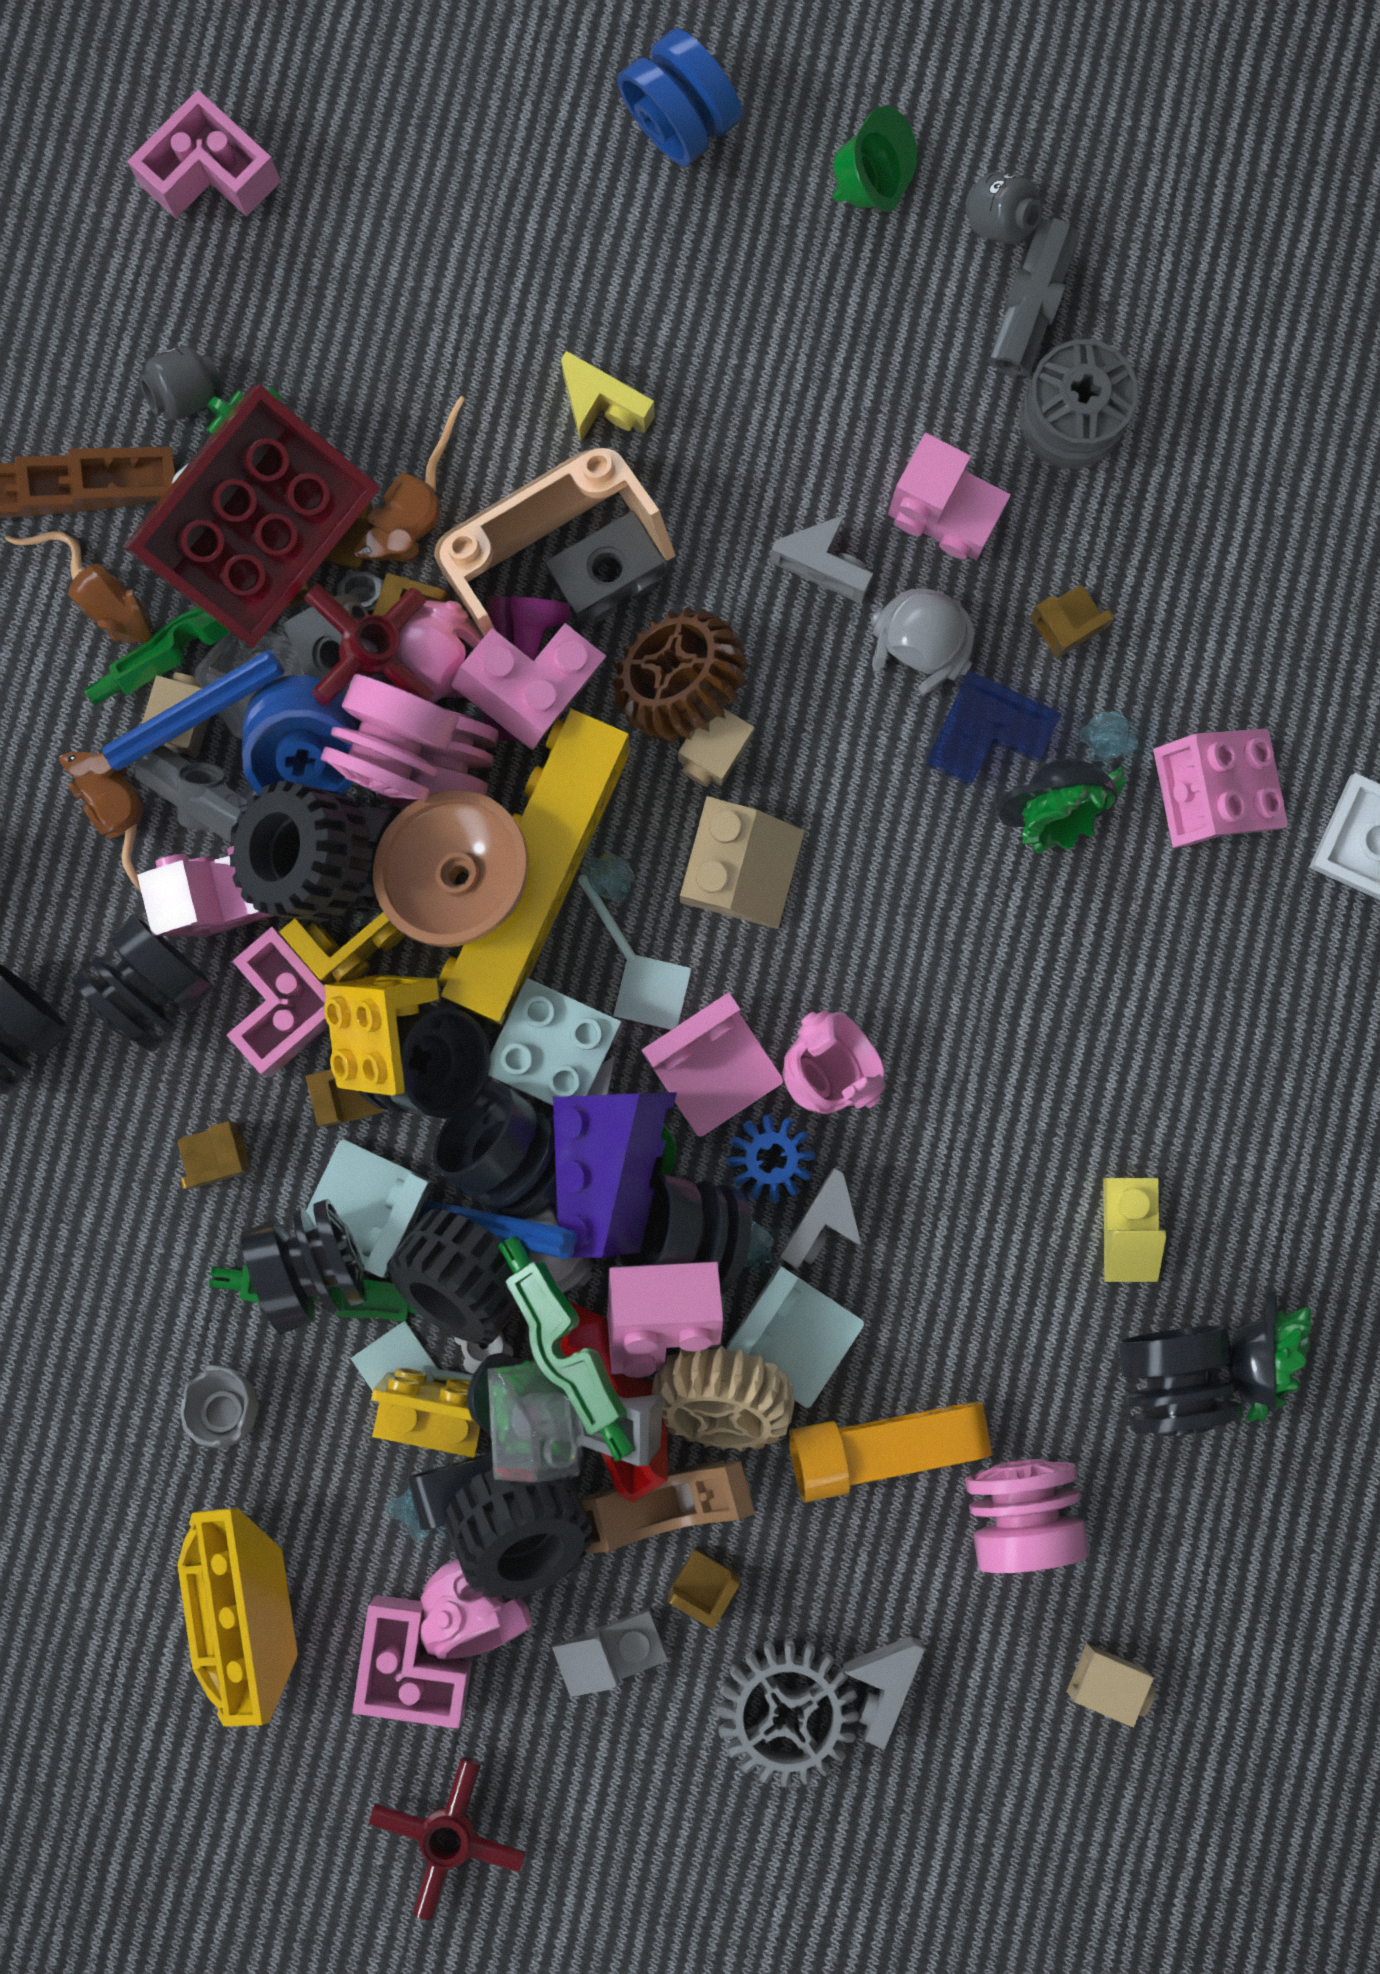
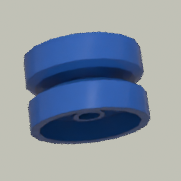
[617,28,743,166]
[242,675,356,796]

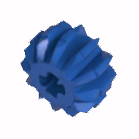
[727,1114,815,1203]

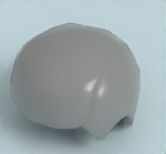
[180,1365,260,1449]

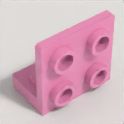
[1153,729,1288,848]
[642,992,783,1137]

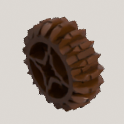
[612,607,749,743]

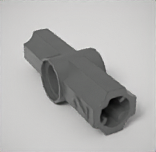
[988,218,1080,377]
[135,745,248,845]

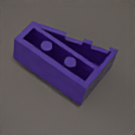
[553,1092,677,1258]

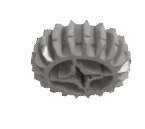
[716,1639,859,1787]

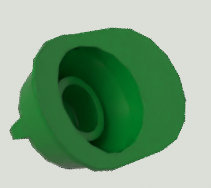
[832,106,917,212]

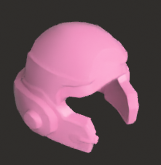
[396,600,484,703]
[783,1010,885,1114]
[419,1559,532,1660]

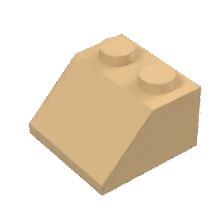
[680,796,805,929]

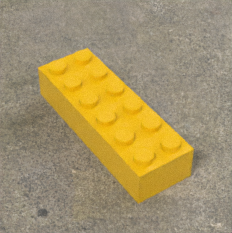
[438,709,631,1027]

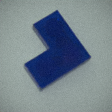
[924,671,1061,786]

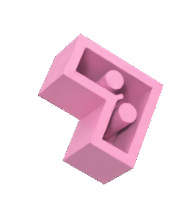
[127,90,281,219]
[888,433,1011,561]
[451,623,606,750]
[138,846,275,937]
[227,927,329,1077]
[607,1262,723,1378]
[352,1595,472,1729]

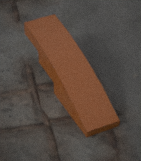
[0,447,175,518]

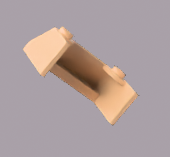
[434,448,676,637]

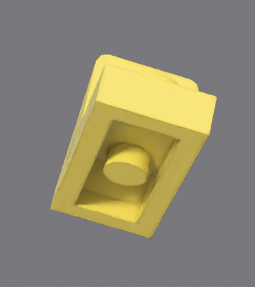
[561,351,655,441]
[1103,1178,1166,1282]

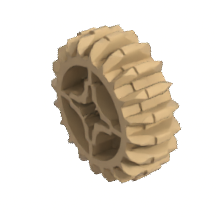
[652,1346,795,1452]

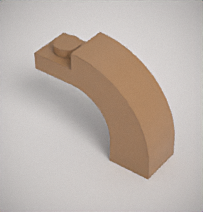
[580,1460,755,1554]

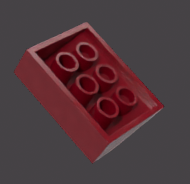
[122,384,381,649]

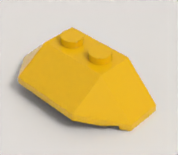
[177,1507,298,1726]

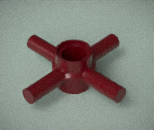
[304,583,434,706]
[368,1757,526,1920]

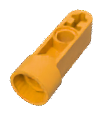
[789,1402,993,1503]

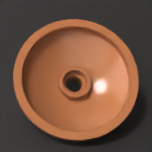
[373,790,529,947]

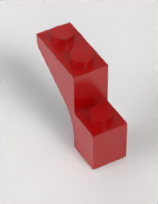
[561,1301,669,1503]

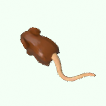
[354,396,464,562]
[5,531,155,645]
[59,752,144,893]

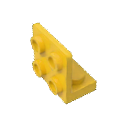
[279,912,406,984]
[324,974,439,1096]
[371,1367,482,1458]

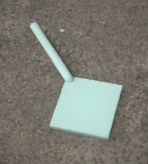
[578,875,692,1030]
[350,1321,473,1391]

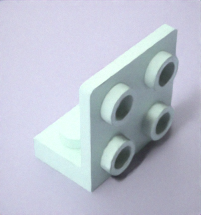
[488,978,624,1105]
[306,1140,435,1278]
[724,1265,864,1408]

